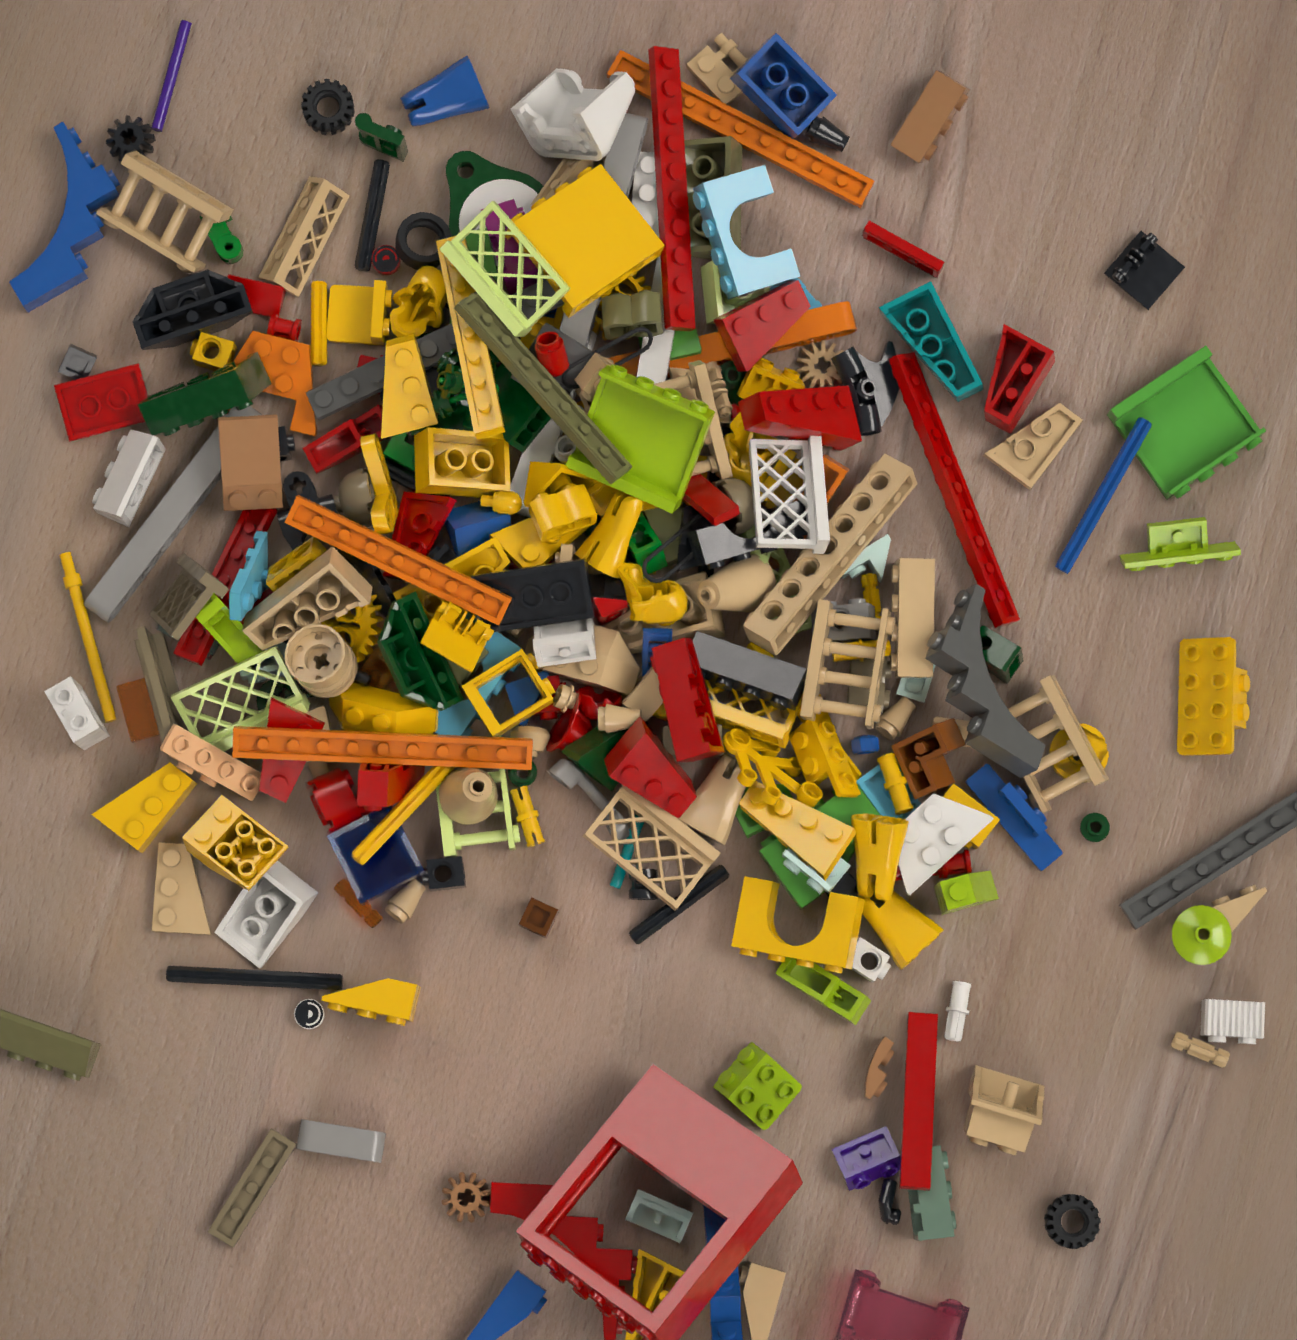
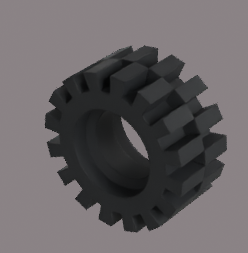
[301,79,355,135]
[1044,1194,1101,1249]

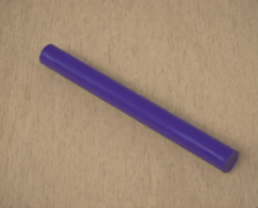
[151,20,192,132]

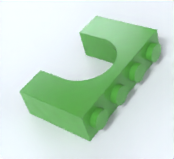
[759,786,880,910]

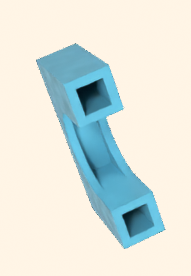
[693,165,800,300]
[434,612,522,736]

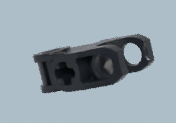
[276,471,339,551]

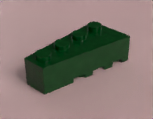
[137,352,272,436]

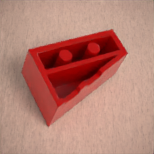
[984,324,1055,434]
[604,716,697,818]

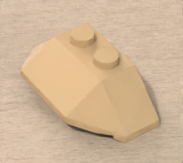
[520,625,640,696]

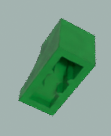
[627,512,668,577]

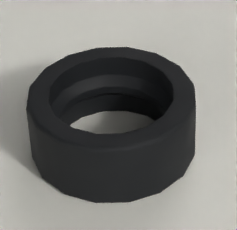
[395,212,452,270]

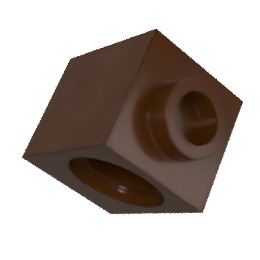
[519,897,559,939]

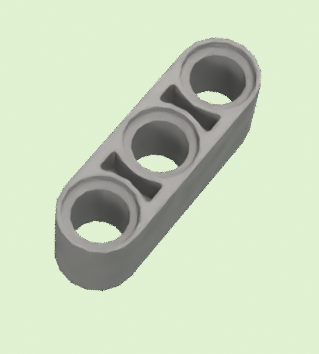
[296,1119,386,1163]

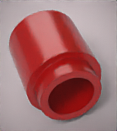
[535,331,569,377]

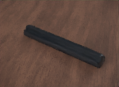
[355,159,390,272]
[629,865,729,944]

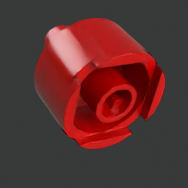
[305,767,366,836]

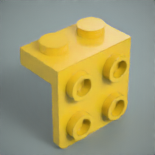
[326,280,393,345]

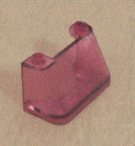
[832,1269,970,1340]

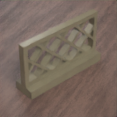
[149,553,229,641]
[134,626,189,743]

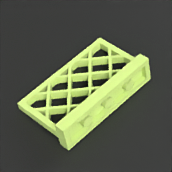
[440,201,571,337]
[171,645,310,751]

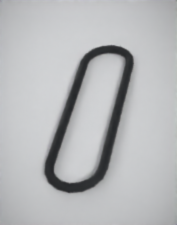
[562,327,653,389]
[642,513,724,583]

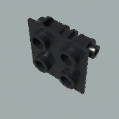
[1104,231,1185,310]

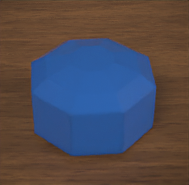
[851,735,880,755]

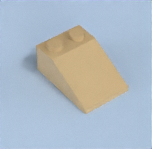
[739,1261,786,1340]

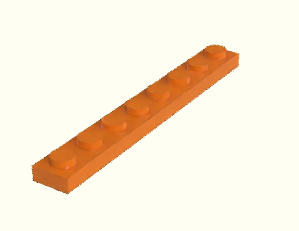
[284,495,512,626]

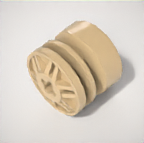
[284,624,358,698]

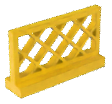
[704,679,804,749]

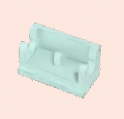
[625,1189,693,1243]

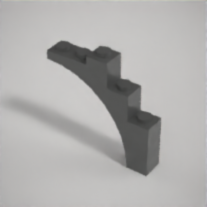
[925,584,1046,778]

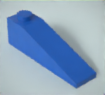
[466,1270,547,1340]

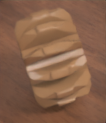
[441,1172,491,1223]

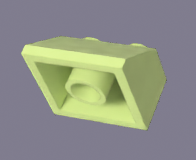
[700,261,770,324]

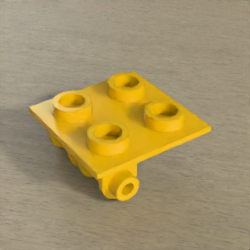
[420,601,494,673]

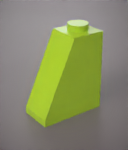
[934,871,999,915]

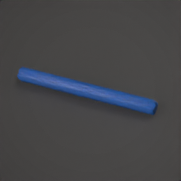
[1056,417,1152,574]

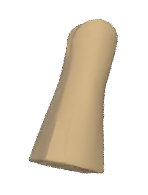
[678,753,746,845]

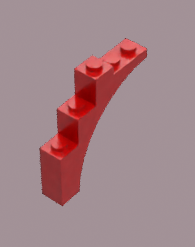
[490,1182,638,1340]

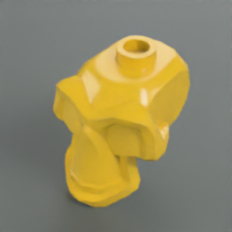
[390,265,447,337]
[724,412,778,487]
[618,562,688,626]

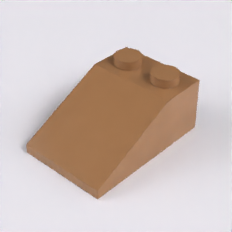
[218,415,283,511]

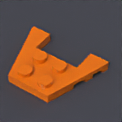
[227,331,317,436]

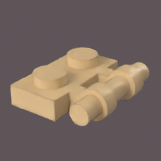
[686,33,749,105]

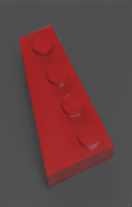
[738,385,862,451]

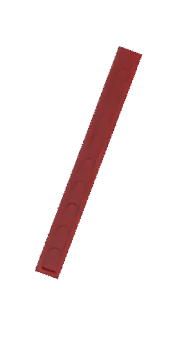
[648,46,696,332]
[888,352,1020,628]

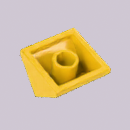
[523,461,599,507]

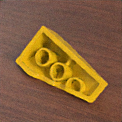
[393,536,510,622]

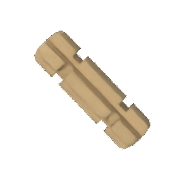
[1171,1032,1230,1068]

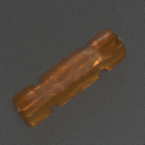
[334,878,383,928]

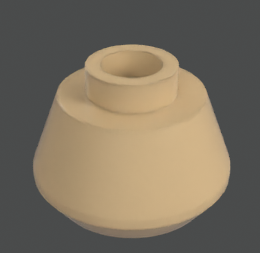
[510,726,550,758]

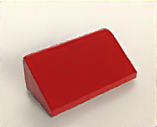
[227,274,286,317]
[593,597,628,625]

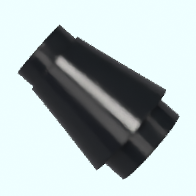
[805,116,850,152]

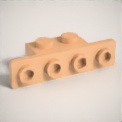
[160,724,261,801]

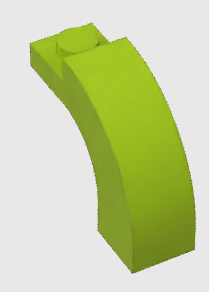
[196,593,265,667]

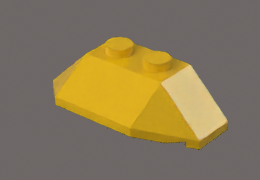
[329,682,438,734]

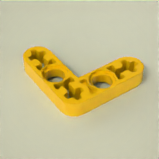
[360,433,399,535]

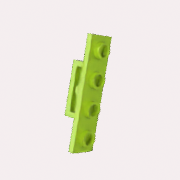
[1120,517,1241,571]

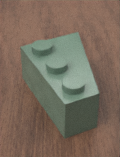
[908,1145,956,1241]

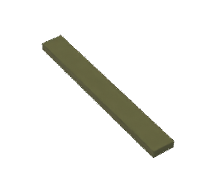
[454,291,633,485]

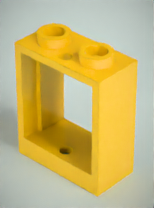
[462,649,556,737]

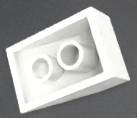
[214,861,318,969]

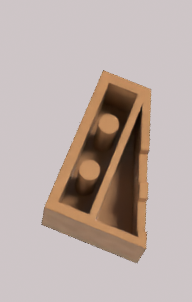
[891,70,971,163]

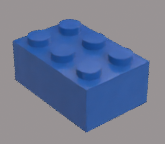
[730,33,837,138]

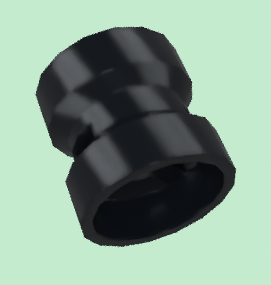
[629,869,658,900]

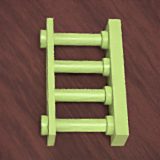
[436,735,520,858]

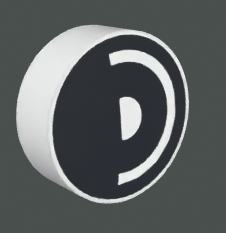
[294,999,325,1029]

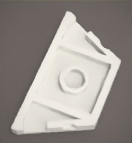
[898,793,994,896]

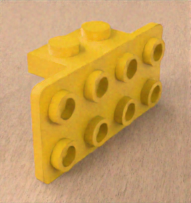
[1177,637,1250,756]

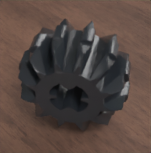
[106,115,156,163]

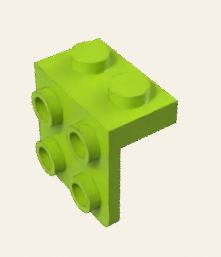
[713,1042,802,1130]

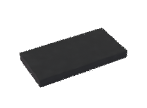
[469,558,596,632]

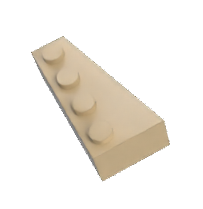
[242,546,373,651]
[890,558,935,678]

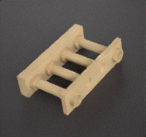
[96,151,234,273]
[654,360,733,479]
[800,599,895,729]
[1008,675,1109,813]

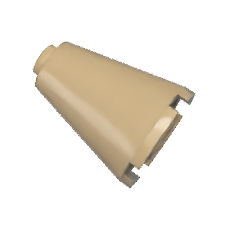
[697,554,776,612]
[439,767,498,825]

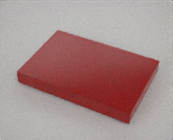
[54,363,148,442]

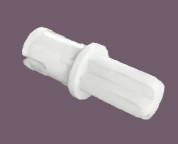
[944,981,971,1042]

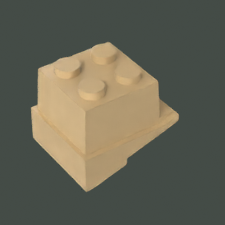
[963,1065,1044,1155]

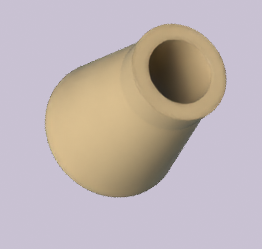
[875,696,916,741]
[598,704,642,733]
[385,878,426,924]

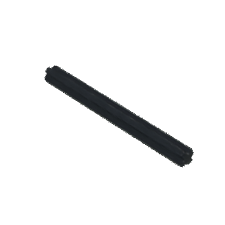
[166,966,343,990]

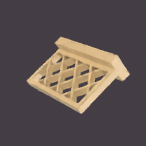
[583,785,721,910]

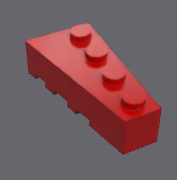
[650,637,725,762]

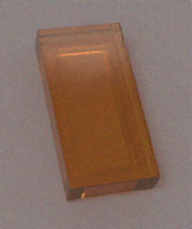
[116,678,160,743]

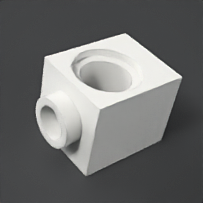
[852,937,891,983]

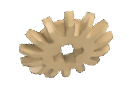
[796,340,844,388]

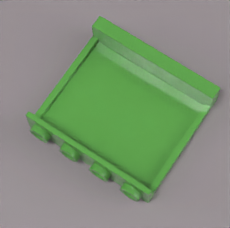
[1107,346,1266,500]

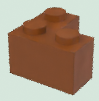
[891,718,966,800]

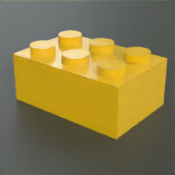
[414,427,511,498]

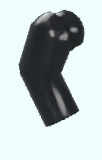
[878,1179,901,1225]

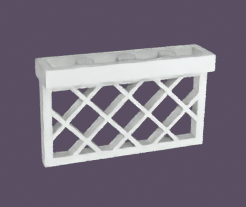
[749,435,830,554]

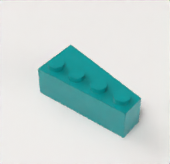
[879,281,984,402]

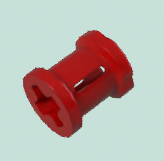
[267,313,302,342]

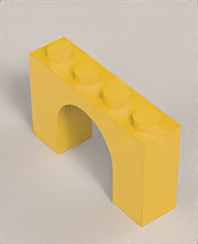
[731,876,865,974]

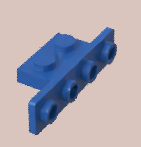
[966,764,1063,871]

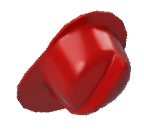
[546,691,592,752]

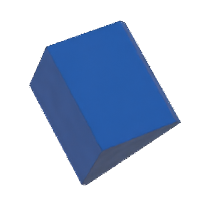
[445,501,511,557]

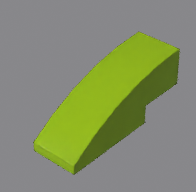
[775,957,871,1026]

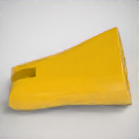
[575,490,644,578]
[851,813,909,901]
[860,890,944,970]

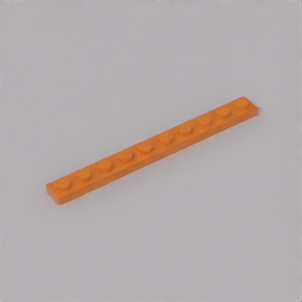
[607,50,875,208]
[232,726,533,770]

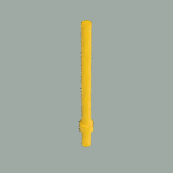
[59,552,117,723]

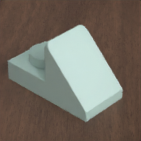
[842,534,891,583]

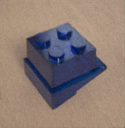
[327,806,426,906]

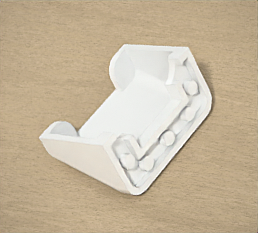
[511,69,635,161]

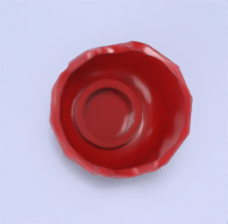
[577,686,623,721]

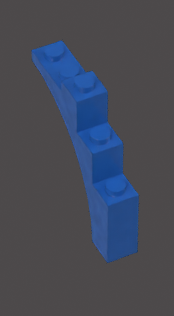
[9,122,120,313]
[703,1205,743,1340]

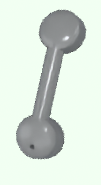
[547,759,629,840]

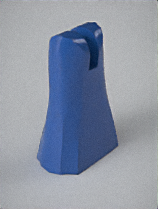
[400,56,489,127]

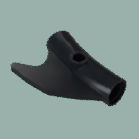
[831,341,900,436]

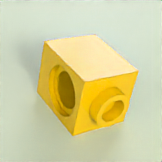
[190,332,237,371]

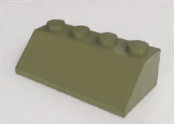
[684,136,742,259]
[0,1009,101,1081]

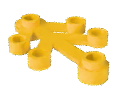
[723,728,823,807]

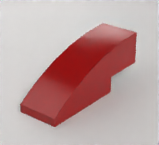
[302,404,389,474]

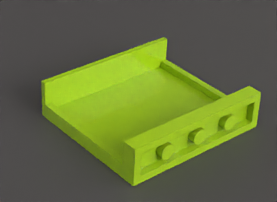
[566,364,715,513]

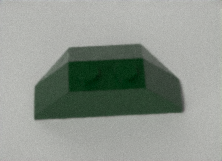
[377,591,464,711]

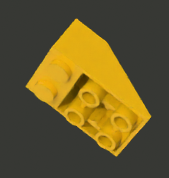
[182,795,289,891]
[321,978,421,1026]

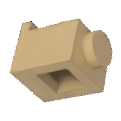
[574,352,614,403]

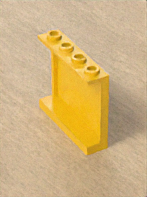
[505,164,665,318]

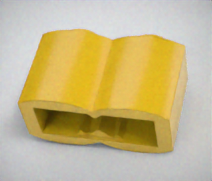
[529,483,597,542]

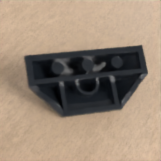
[133,269,253,350]

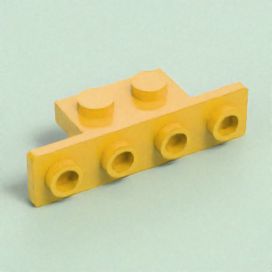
[789,694,861,798]

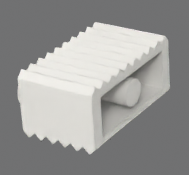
[1200,999,1265,1044]

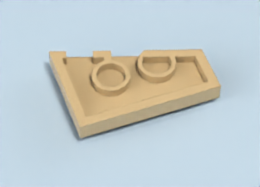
[983,403,1083,490]
[152,843,212,935]

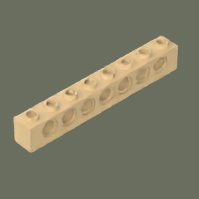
[743,454,917,656]

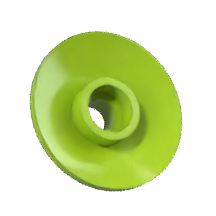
[1172,905,1232,965]

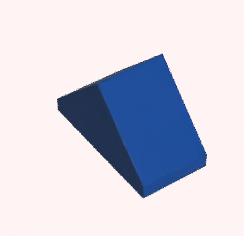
[504,671,549,726]

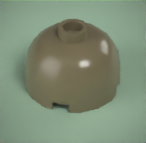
[334,467,376,527]
[712,478,755,536]

